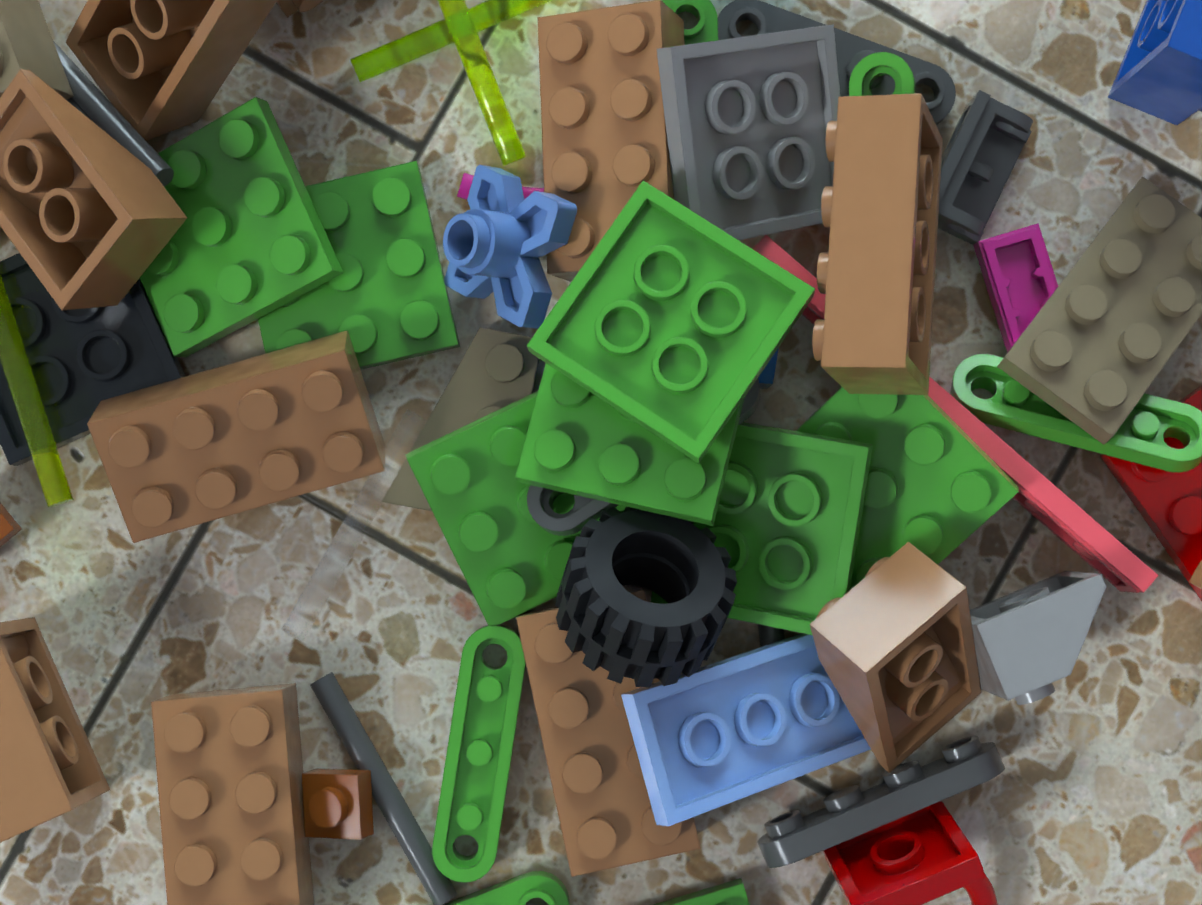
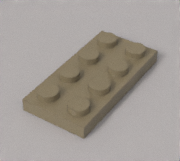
[997,176,1202,445]

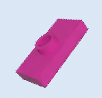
[973,223,1058,353]

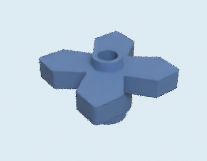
[443,165,577,329]

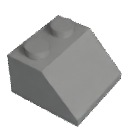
[970,571,1107,705]

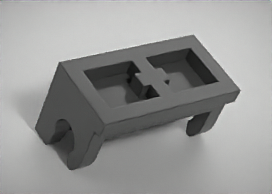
[938,90,1033,245]

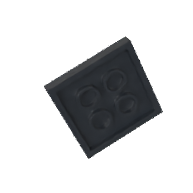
[0,253,186,466]

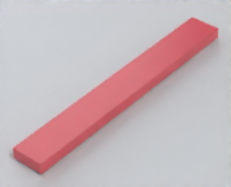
[753,235,1159,593]

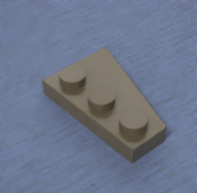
[382,327,539,511]

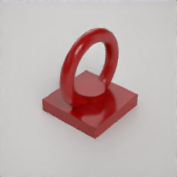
[823,801,998,905]

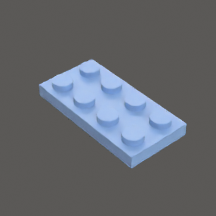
[621,633,871,827]

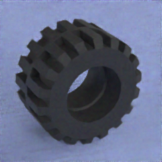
[555,507,737,688]

